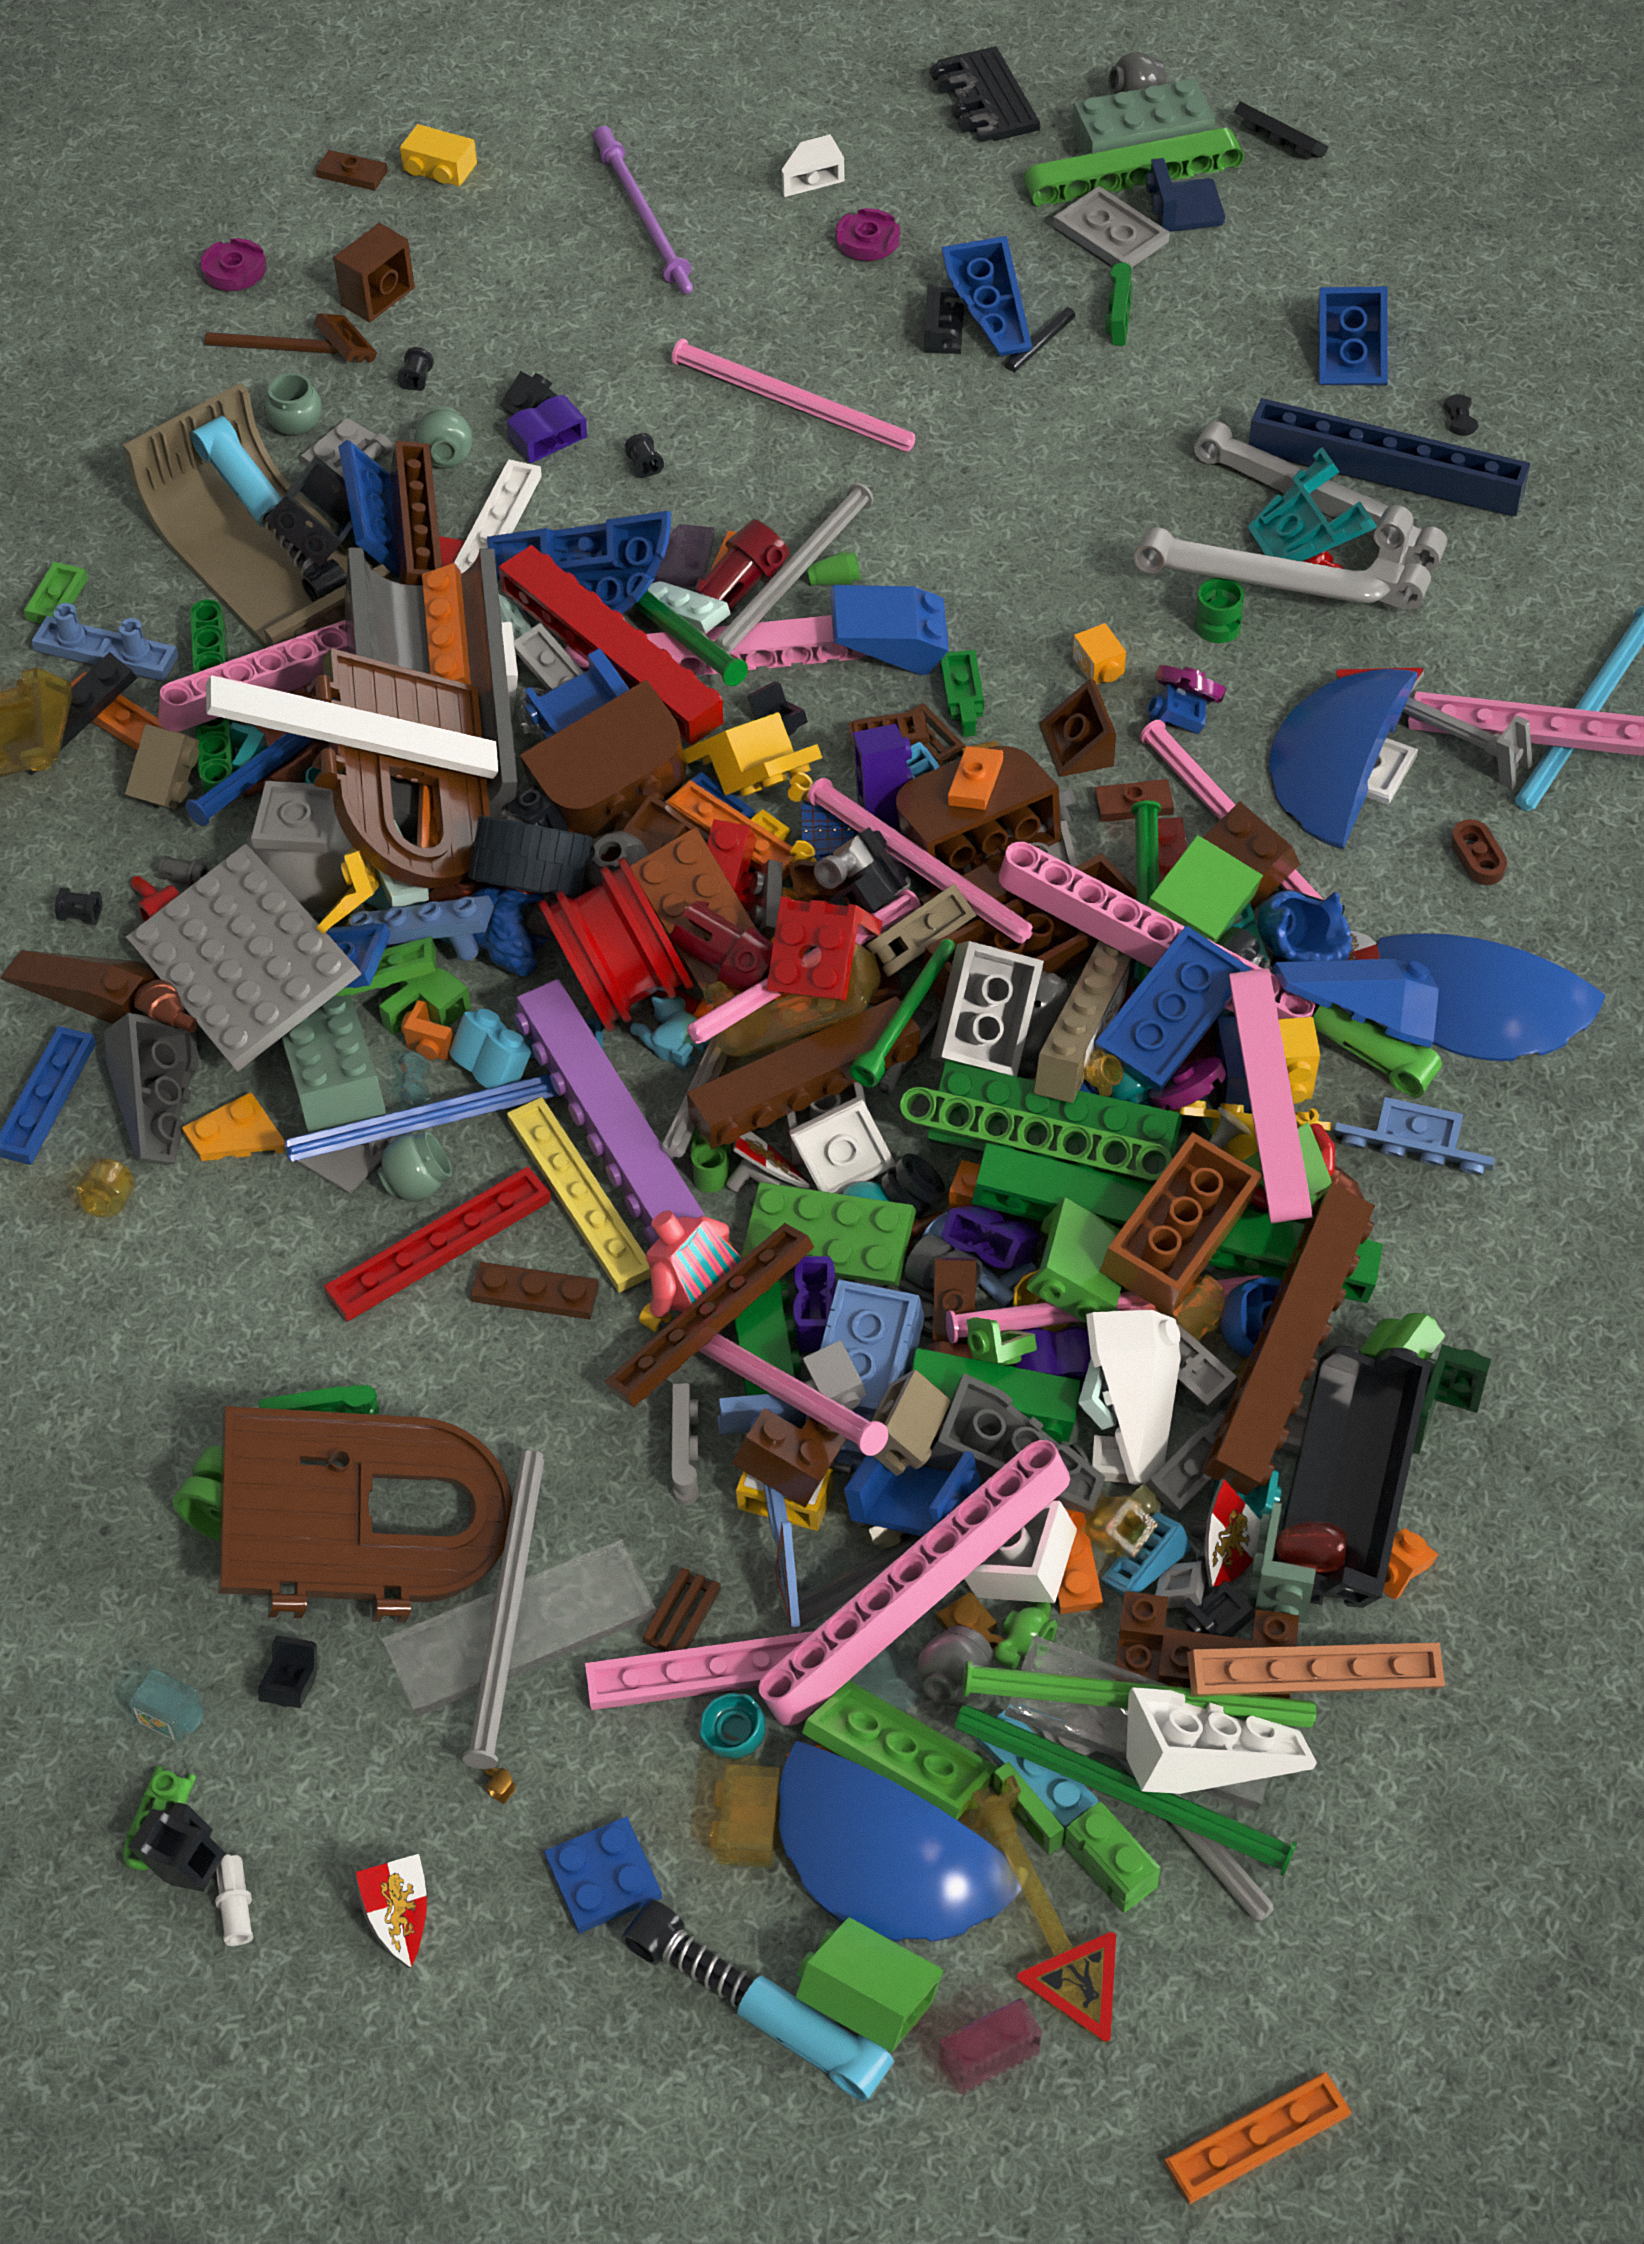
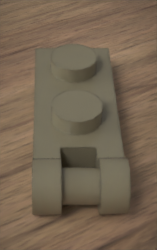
[866,884,976,977]

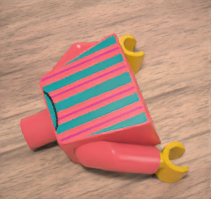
[639,1210,743,1332]

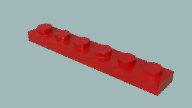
[324,1166,551,1322]

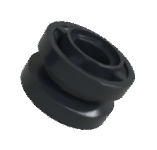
[882,1153,945,1217]

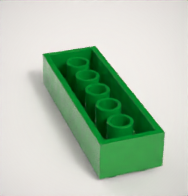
[927,1061,1182,1185]

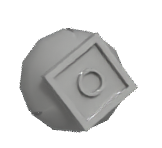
[246,781,354,912]

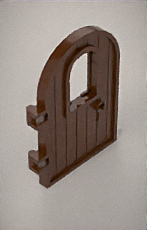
[307,648,490,888]
[218,1406,513,1623]

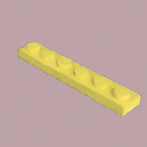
[507,1097,651,1293]

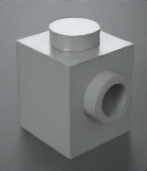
[803,1340,867,1410]

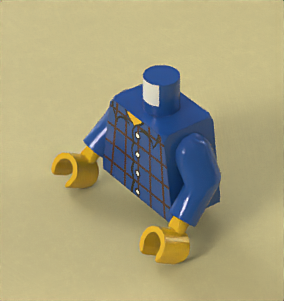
[788,772,860,863]

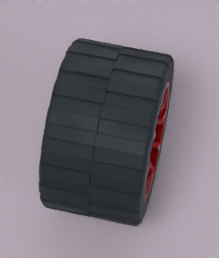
[468,815,592,899]

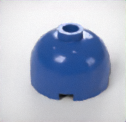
[1219,1277,1281,1359]

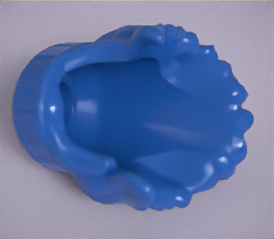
[470,886,548,976]
[1258,891,1353,962]

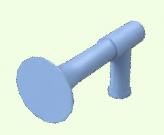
[921,1212,1036,1308]

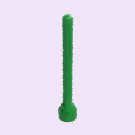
[849,938,955,1088]

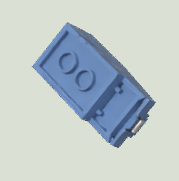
[803,1279,925,1473]

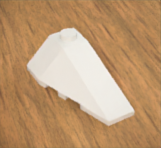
[1086,1310,1181,1486]
[1126,1687,1317,1794]

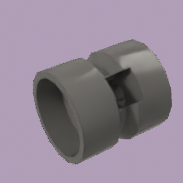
[905,1234,983,1291]

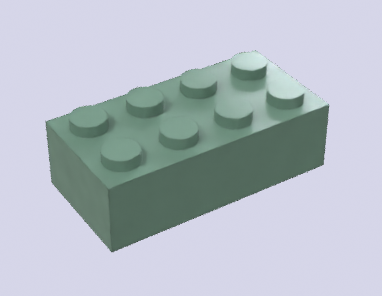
[1072,79,1215,155]
[281,994,386,1133]

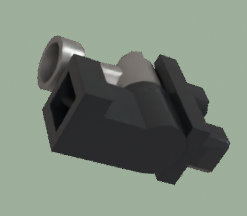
[814,827,908,914]

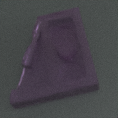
[652,524,714,587]

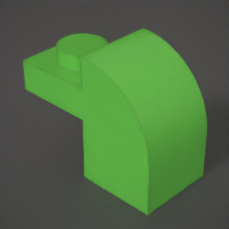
[379,967,471,1035]

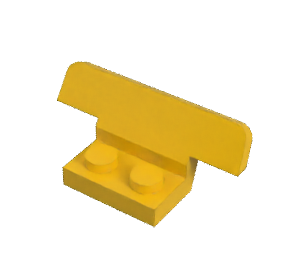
[316,846,380,934]

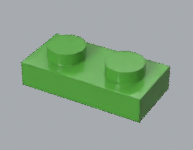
[24,562,88,624]

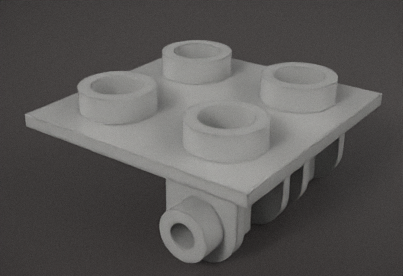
[296,1136,398,1194]

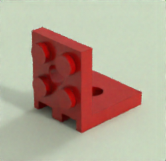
[766,897,882,1002]

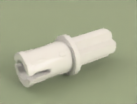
[215,1855,253,1946]

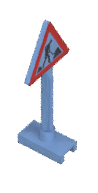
[717,1394,804,1627]

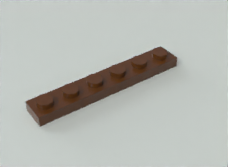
[604,1223,815,1408]

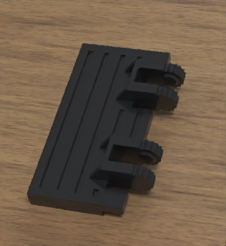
[929,46,1040,142]

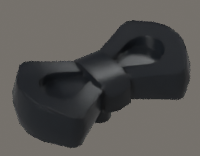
[1443,394,1478,436]

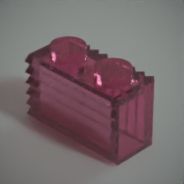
[939,1998,1042,2095]

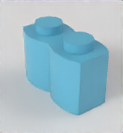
[449,1009,531,1089]

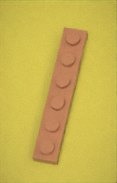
[1187,1642,1445,1697]

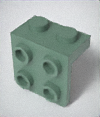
[1248,1502,1316,1623]

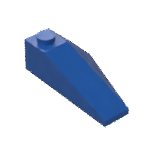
[941,236,1032,356]
[1272,959,1439,1048]

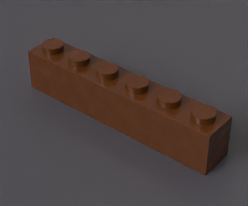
[390,441,442,585]
[687,996,920,1150]

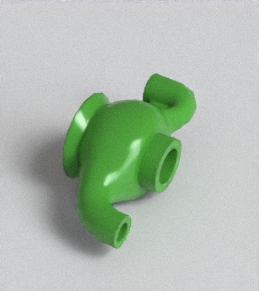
[994,1601,1058,1670]

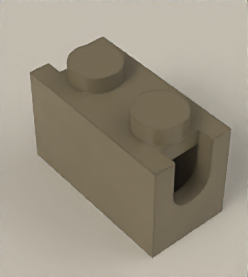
[125,724,199,810]
[871,1369,952,1476]

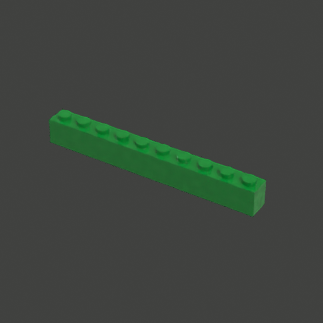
[971,1143,1383,1303]

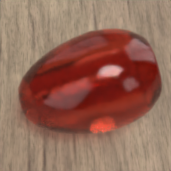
[1276,1521,1347,1573]

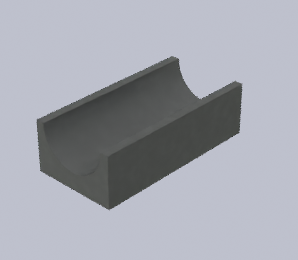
[345,548,517,836]

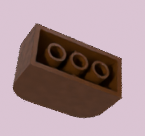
[520,680,687,839]
[896,746,1061,894]

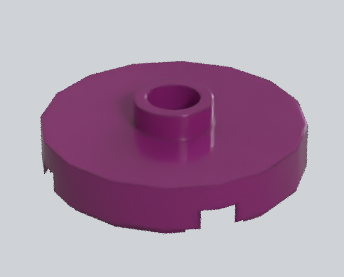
[835,208,900,261]
[201,238,267,291]
[1155,665,1227,703]
[1148,1057,1226,1110]

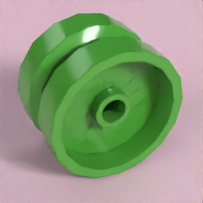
[172,1445,222,1542]

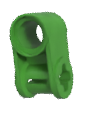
[691,1127,732,1193]

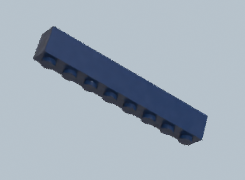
[1249,398,1530,517]

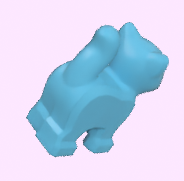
[630,996,712,1070]

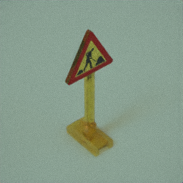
[964,1775,1116,2043]

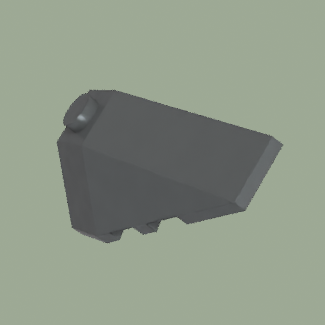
[104,1013,198,1165]
[925,1373,1105,1515]

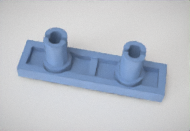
[32,603,178,681]
[346,895,494,961]

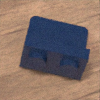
[1145,158,1225,232]

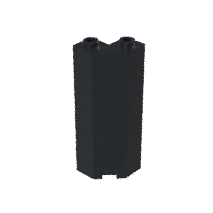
[1274,1346,1432,1608]

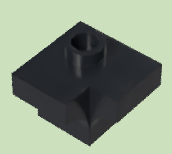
[128,1803,226,1892]

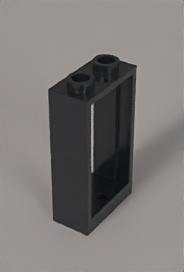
[265,456,353,567]

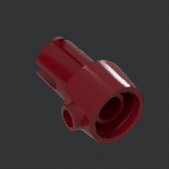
[694,519,790,613]
[670,901,773,994]

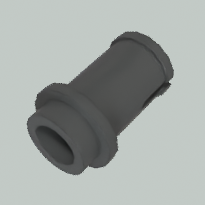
[158,855,209,887]

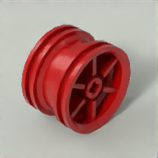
[538,857,694,1033]

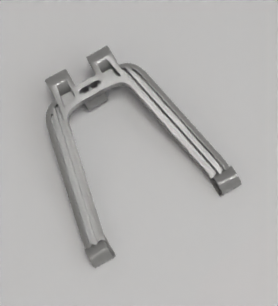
[1134,421,1447,610]

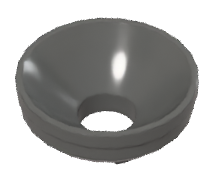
[584,832,649,889]

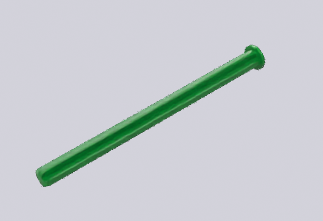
[633,590,748,686]
[1131,800,1161,985]
[955,1704,1297,1876]

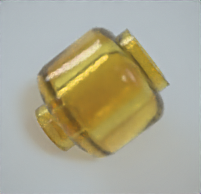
[76,1158,135,1217]

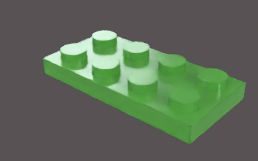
[741,1182,916,1287]
[802,1680,999,1820]

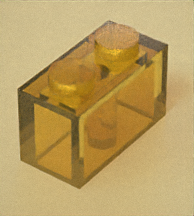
[710,1764,780,1868]

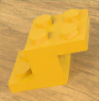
[683,712,823,797]

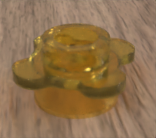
[1084,1049,1123,1097]

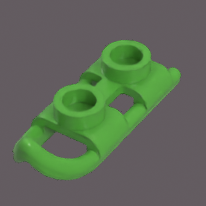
[123,1766,196,1871]

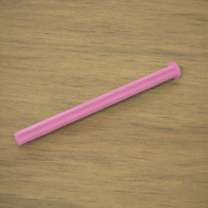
[672,338,915,452]
[1140,720,1323,899]
[808,778,1033,943]
[687,889,921,1044]
[945,1275,1262,1344]
[671,1315,888,1456]

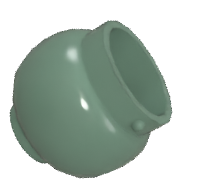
[264,373,322,435]
[415,406,473,468]
[378,1131,452,1202]

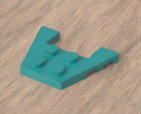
[1248,447,1378,562]

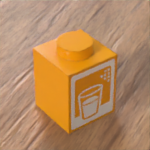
[1073,623,1126,685]

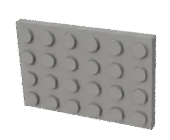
[126,844,361,1072]

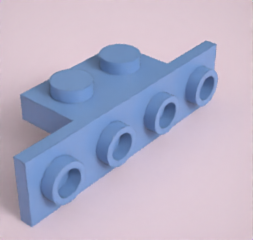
[1335,1097,1495,1175]

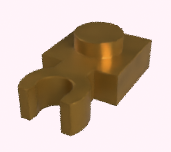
[936,1591,1005,1667]

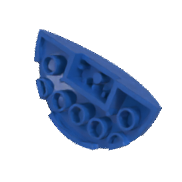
[487,511,671,626]
[1269,669,1418,849]
[1378,933,1605,1061]
[778,1741,1030,1942]

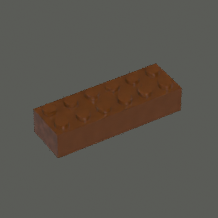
[919,853,1137,1002]

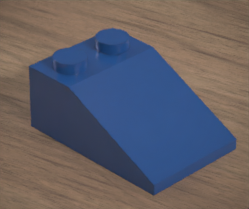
[1318,286,1388,386]
[830,585,949,675]

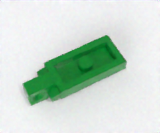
[939,650,984,737]

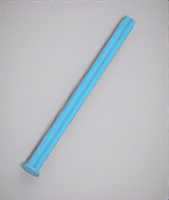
[1515,606,1644,812]

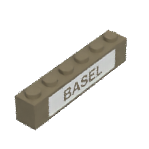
[1034,940,1136,1103]

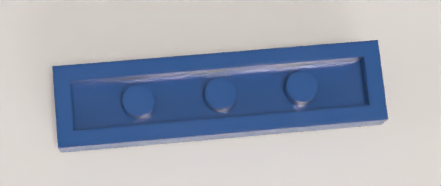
[0,1026,96,1165]

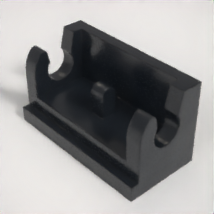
[924,284,964,354]

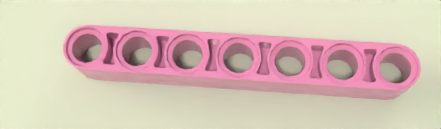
[158,620,348,732]
[1229,968,1312,1224]

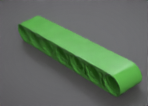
[1023,128,1244,207]
[900,1087,1173,1184]

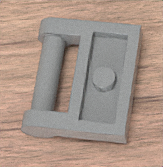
[301,418,392,479]

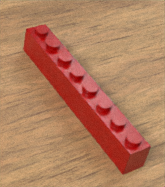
[498,545,724,746]

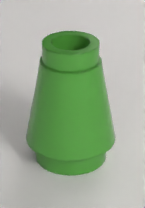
[808,550,861,586]

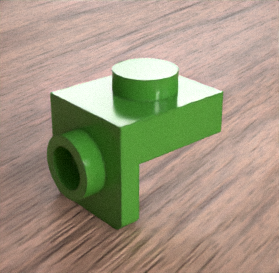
[967,1317,1037,1365]

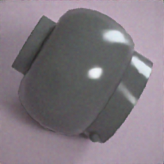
[1108,52,1166,94]
[916,1625,994,1706]

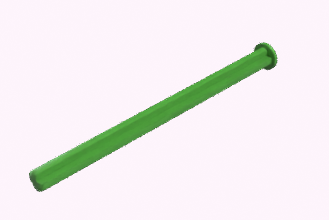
[962,1660,1316,1728]

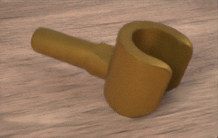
[482,1767,516,1804]

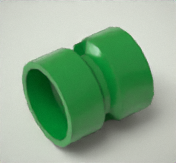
[1195,577,1244,644]

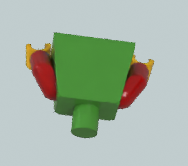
[1241,1108,1335,1223]

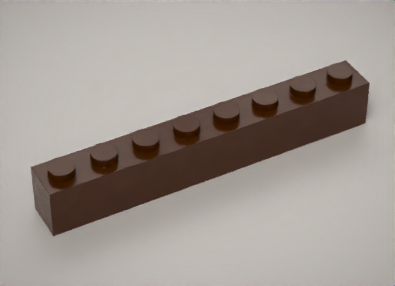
[1201,1183,1375,1496]

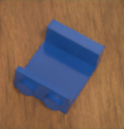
[523,648,630,740]
[844,1451,981,1537]

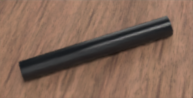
[1005,307,1075,373]

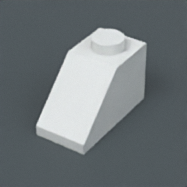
[781,134,845,197]

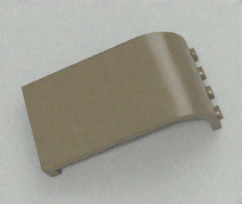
[123,383,392,648]

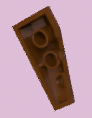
[1,950,161,1024]

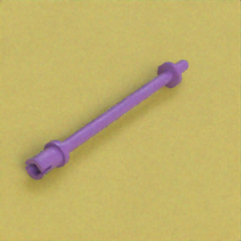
[592,126,693,294]

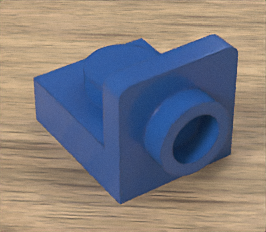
[1147,684,1206,734]

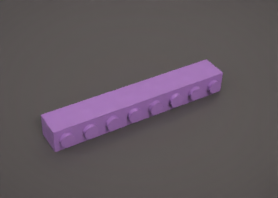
[514,979,706,1247]

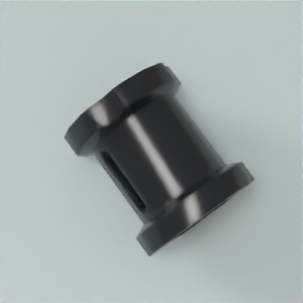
[397,347,434,391]
[625,433,664,478]
[55,887,103,925]

